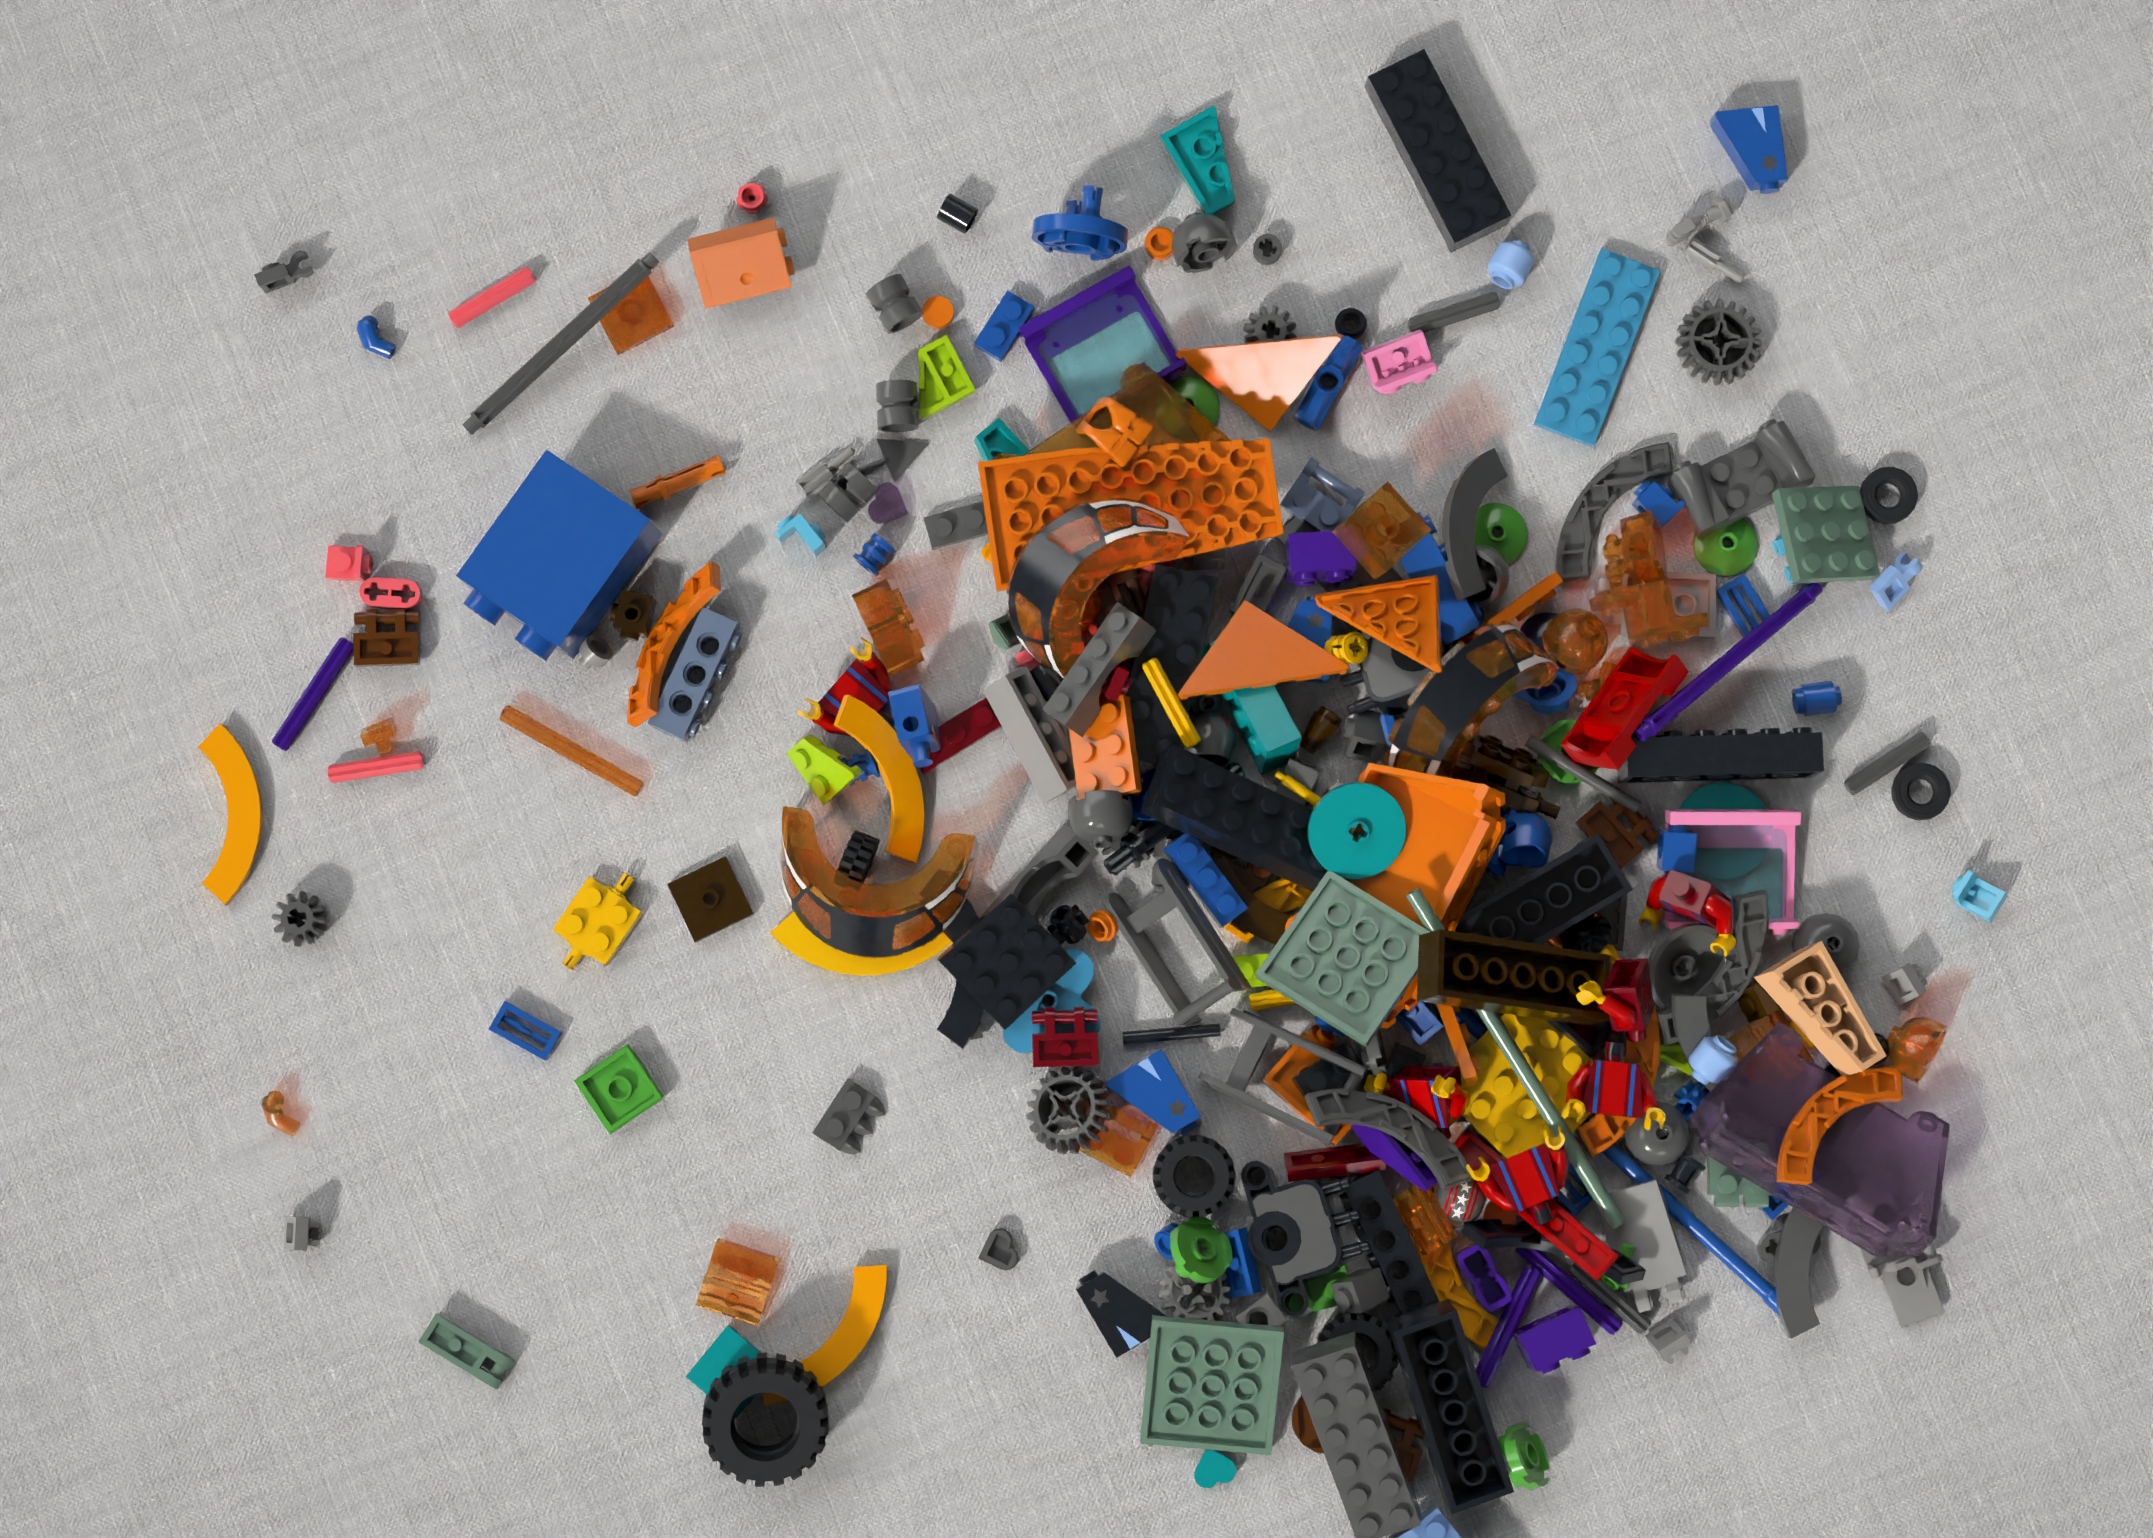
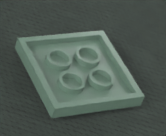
[1772,486,1880,584]

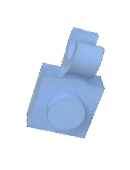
[1869,552,1923,611]

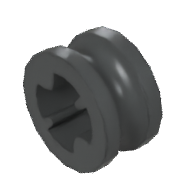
[1253,234,1282,265]

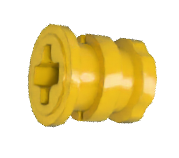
[1324,632,1368,664]

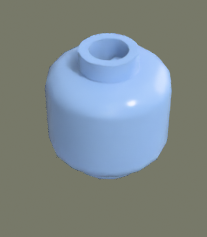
[1487,240,1534,289]
[1689,1035,1738,1085]

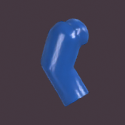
[356,315,396,359]

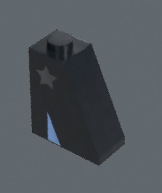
[1076,1270,1167,1358]

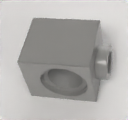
[1234,1293,1287,1327]

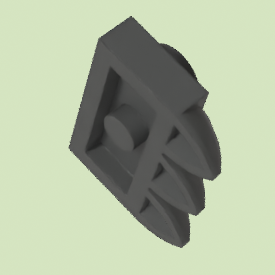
[812,1078,886,1154]

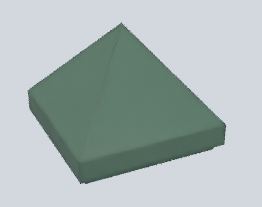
[988,614,1021,650]

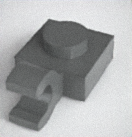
[254,251,315,293]

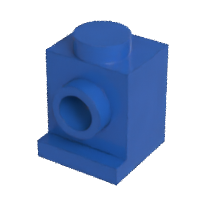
[1631,479,1686,531]

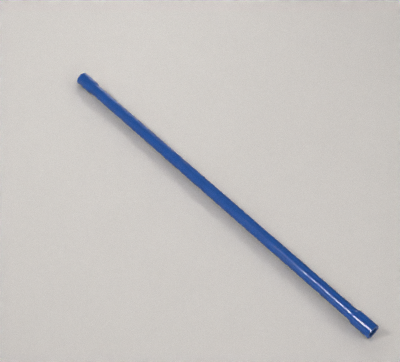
[1455,1007,1780,1316]

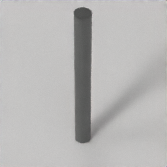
[1524,735,1642,813]

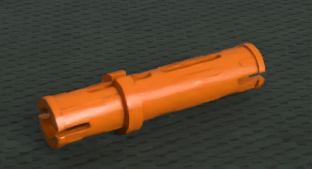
[629,455,726,509]

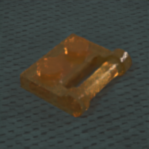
[1079,1098,1158,1177]

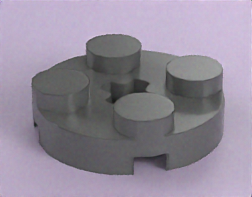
[1361,1029,1388,1077]

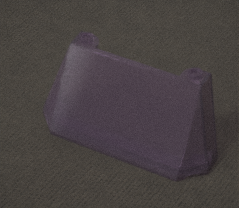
[1690,1022,1950,1256]

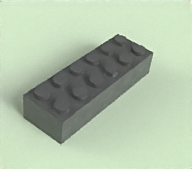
[1291,1332,1421,1538]

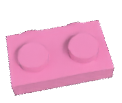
[1361,329,1438,394]

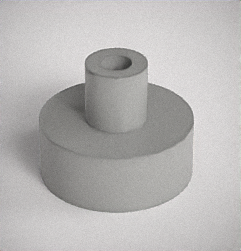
[579,635,613,668]

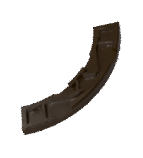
[1213,855,1293,945]

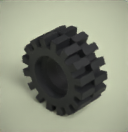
[833,830,880,894]

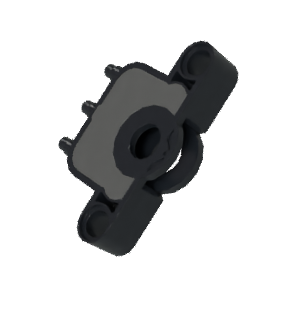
[1340,630,1451,729]
[1241,1161,1371,1319]

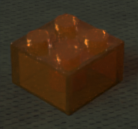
[1332,481,1431,580]

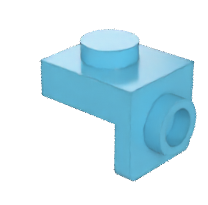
[775,513,826,556]
[1952,870,2008,923]

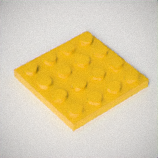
[1453,1013,1592,1159]

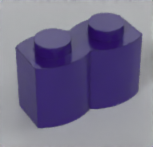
[1455,1242,1512,1313]

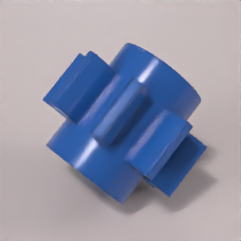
[1674,1080,1716,1122]

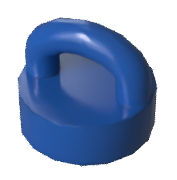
[1154,1223,1179,1260]

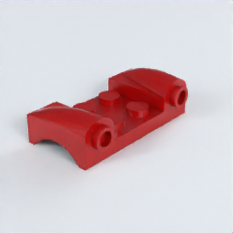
[1560,647,1689,770]

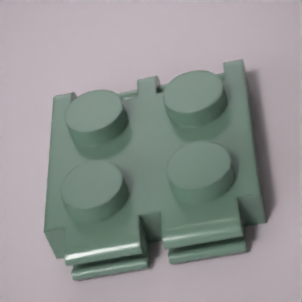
[1706,1129,1775,1207]

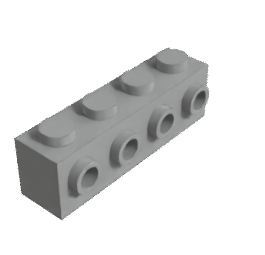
[983,666,1076,804]

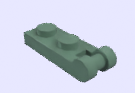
[419,1313,515,1389]

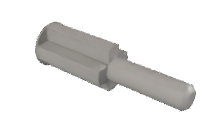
[1684,237,1745,283]
[796,446,854,496]

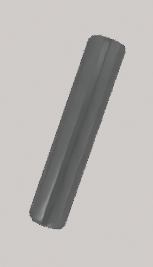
[1408,292,1500,333]
[1844,732,1931,795]
[1569,1262,1651,1334]

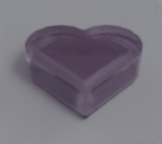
[868,482,908,524]

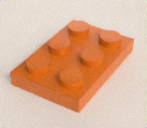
[1069,695,1142,800]

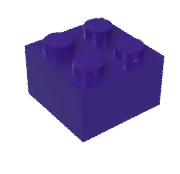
[1285,529,1357,587]
[1513,1304,1596,1374]

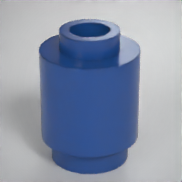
[1792,681,1842,716]

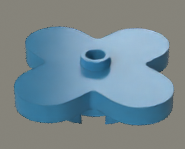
[1003,949,1100,1053]

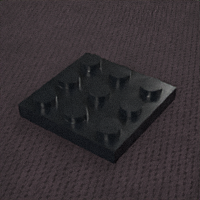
[937,892,1076,1030]

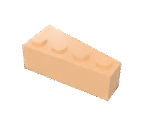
[1754,941,1887,1076]

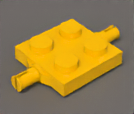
[552,872,643,971]

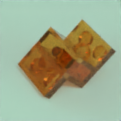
[1589,580,1709,648]

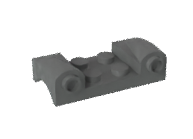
[1668,419,1816,539]

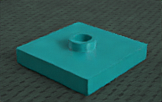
[686,1325,762,1419]

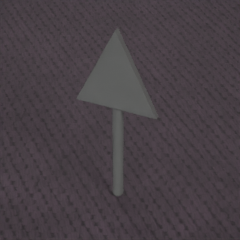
[829,439,930,483]

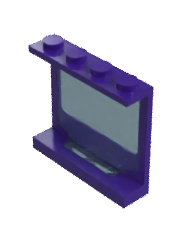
[1018,265,1187,432]

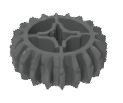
[1675,299,1762,386]
[1026,1066,1114,1155]

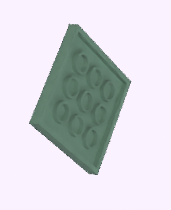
[1255,871,1430,1047]
[1140,1315,1284,1455]

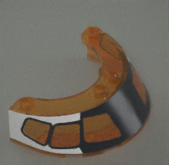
[1007,498,1190,696]
[1384,621,1559,778]
[781,806,979,958]

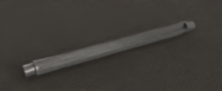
[462,252,659,435]

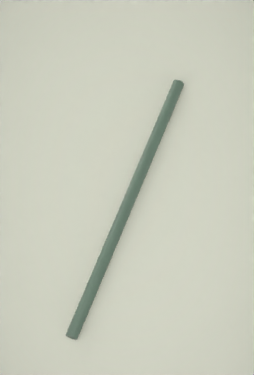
[1406,887,1625,1229]

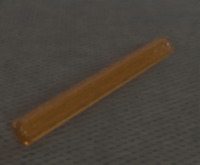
[500,705,644,796]

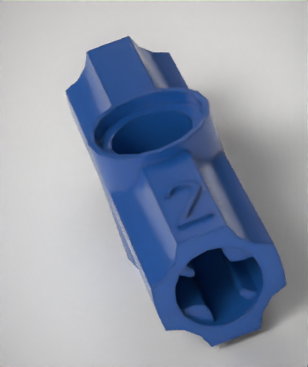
[1293,335,1363,431]

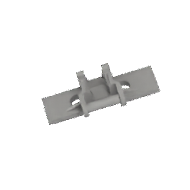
[1851,1163,1944,1327]

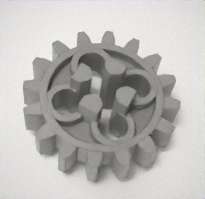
[1158,1263,1231,1321]

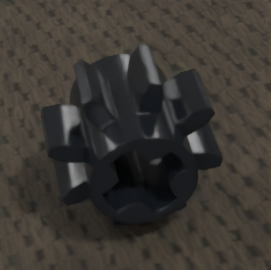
[1047,904,1090,945]

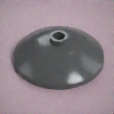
[1648,923,1724,1011]

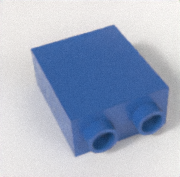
[456,449,663,661]

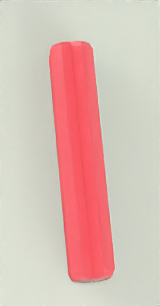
[448,267,536,328]
[328,751,424,783]

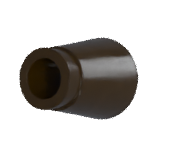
[1300,705,1342,755]

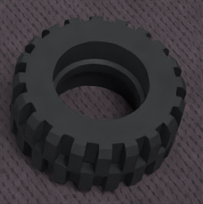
[702,1352,829,1487]

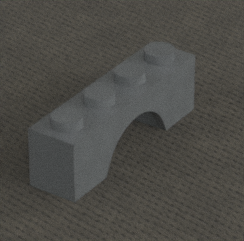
[1042,602,1156,737]
[979,824,1099,919]

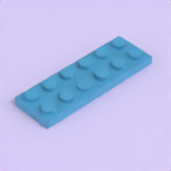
[1533,248,1661,448]

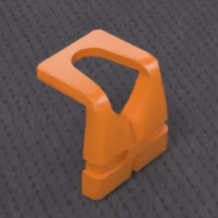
[1076,397,1153,467]

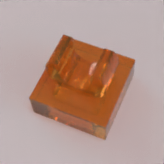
[360,717,397,757]

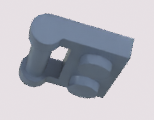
[1280,457,1365,532]

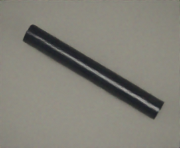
[1122,1023,1221,1045]

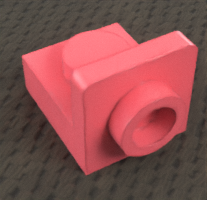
[325,545,373,582]

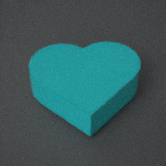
[1194,1449,1236,1488]

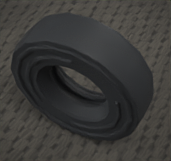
[1860,467,1918,524]
[1891,762,1951,821]

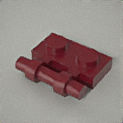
[1032,1006,1099,1067]

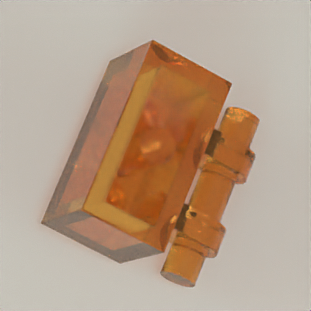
[1603,510,1668,590]

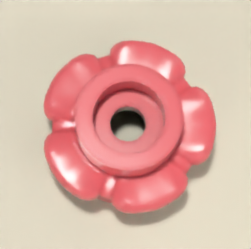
[736,183,768,214]
[1014,645,1045,670]

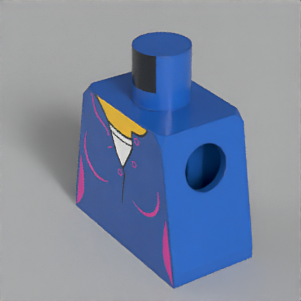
[888,684,941,768]

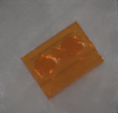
[1393,1184,1458,1257]

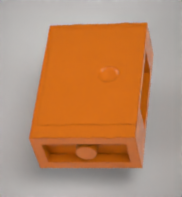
[687,217,795,309]

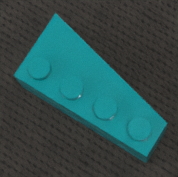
[1206,639,1302,775]

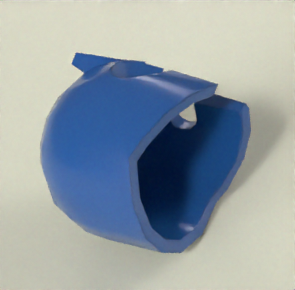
[1498,808,1553,868]

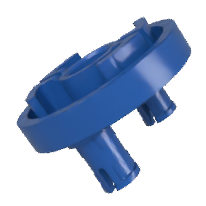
[1031,186,1129,261]

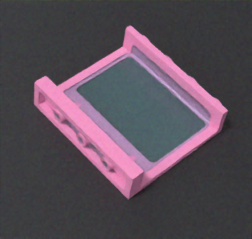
[1663,809,1801,934]

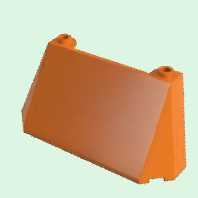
[1285,763,1506,1029]

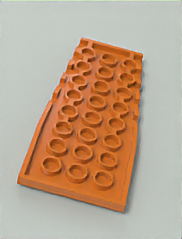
[978,438,1283,592]

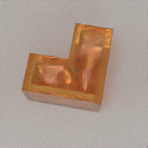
[852,579,925,676]

